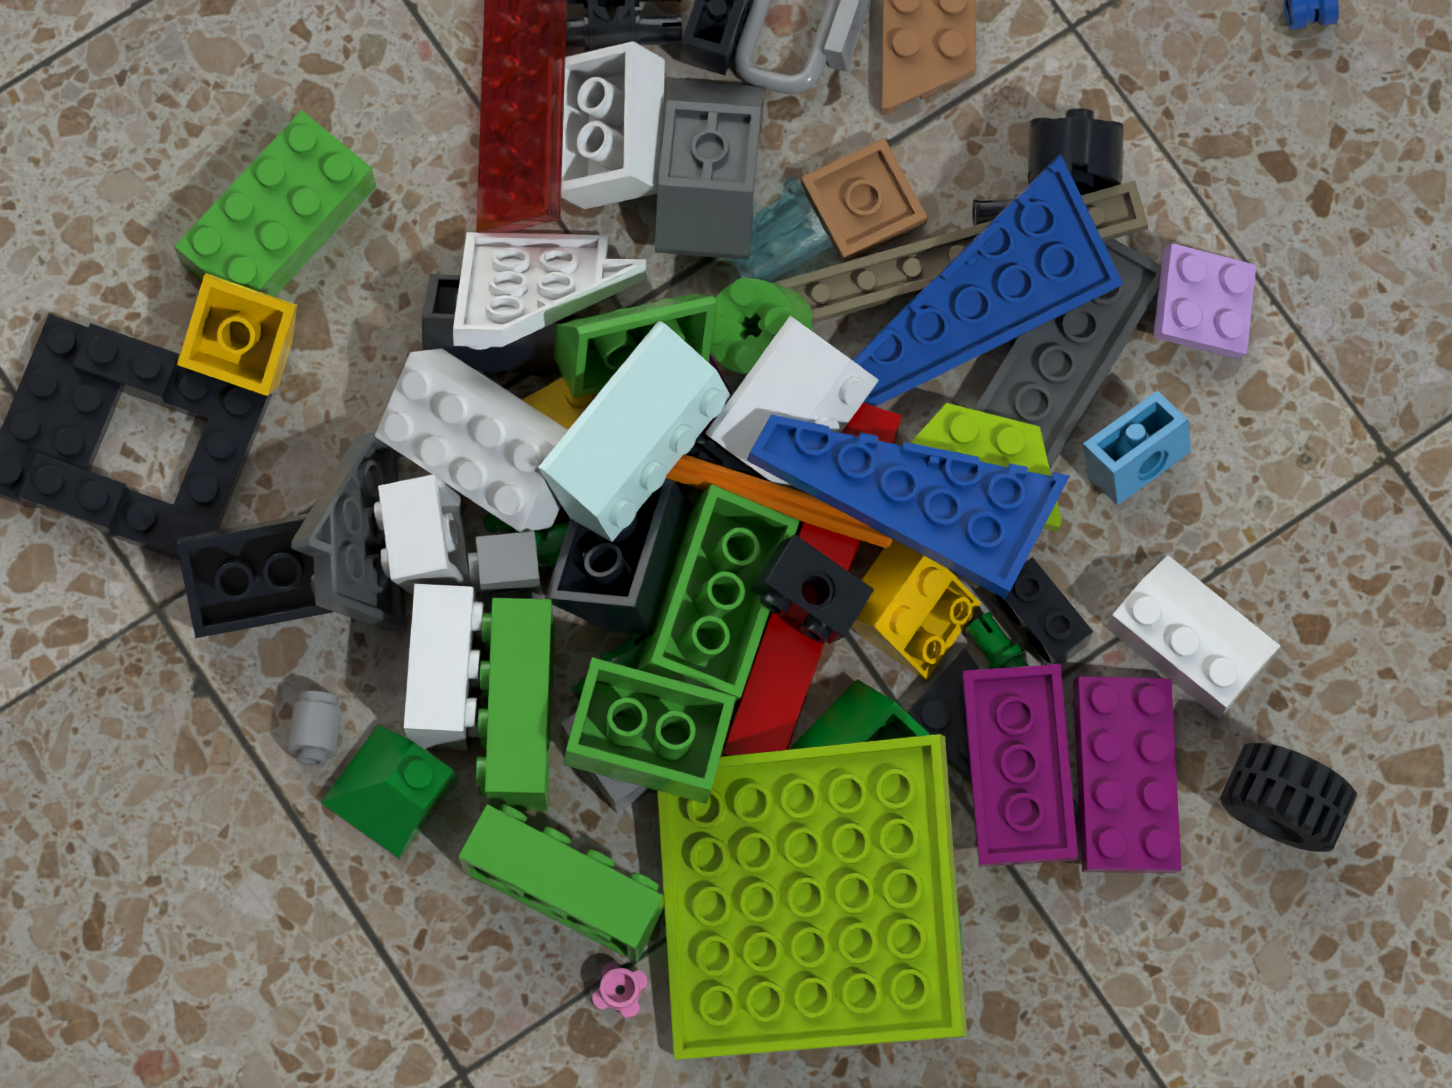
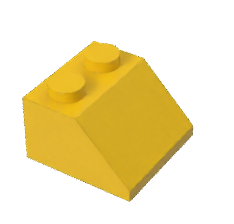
[177,274,297,396]

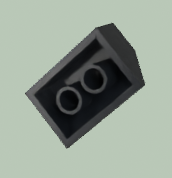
[422,274,570,376]
[545,479,691,635]

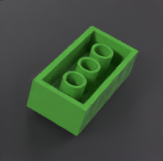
[174,110,376,297]
[637,484,799,701]
[476,598,555,811]
[458,804,664,963]

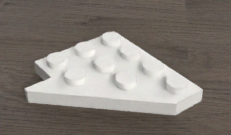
[453,232,646,350]

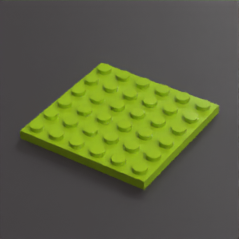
[658,734,967,1060]

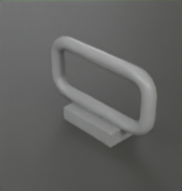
[733,0,871,94]

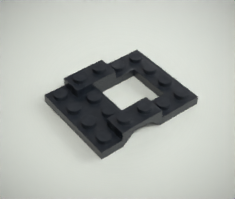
[0,314,272,561]

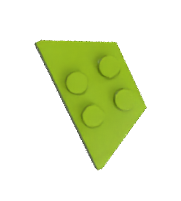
[910,403,1062,532]

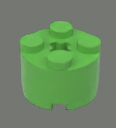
[711,278,814,375]

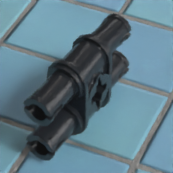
[541,0,682,52]

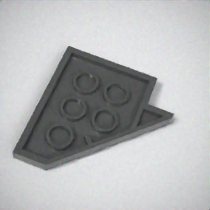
[291,433,406,632]

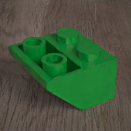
[790,679,930,750]

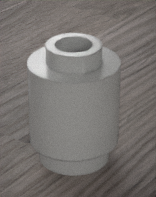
[287,691,342,766]

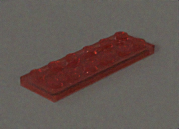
[476,0,567,233]

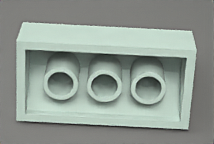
[538,321,730,542]

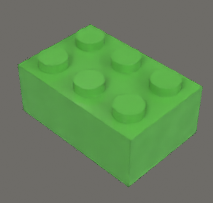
[563,657,736,804]

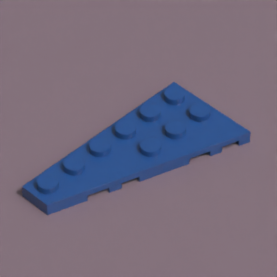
[852,154,1123,407]
[746,414,1070,599]

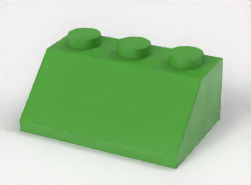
[554,294,717,399]

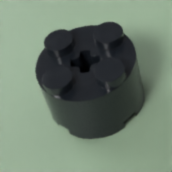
[1028,108,1124,195]

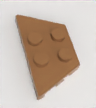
[881,0,976,115]

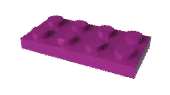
[962,664,1078,867]
[1073,676,1182,873]

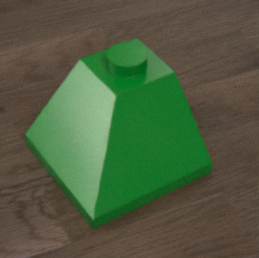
[320,724,457,860]

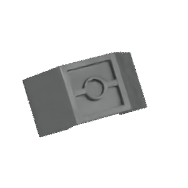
[655,80,765,260]

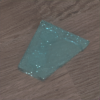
[732,175,833,282]

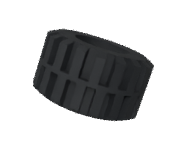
[1220,743,1357,852]

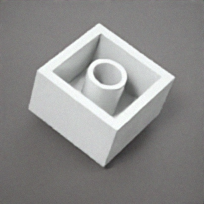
[374,474,473,596]

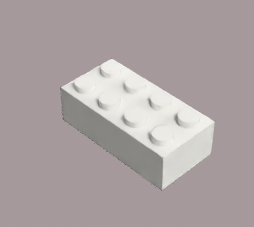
[375,349,568,533]

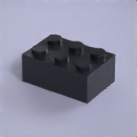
[176,513,333,639]

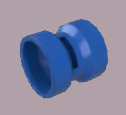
[1283,0,1339,30]

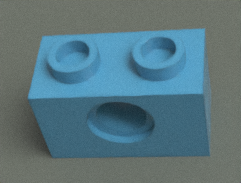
[1083,390,1191,505]

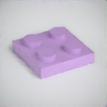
[1153,243,1256,359]

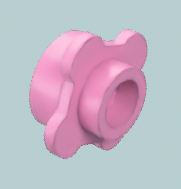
[592,962,648,1018]

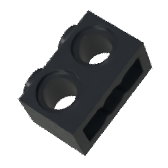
[991,557,1094,665]

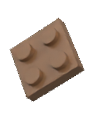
[800,138,928,263]

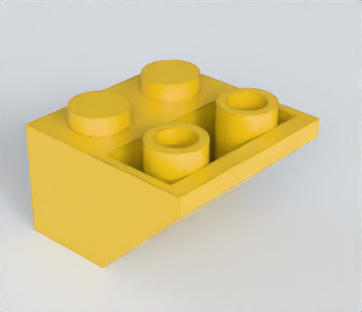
[852,539,981,680]

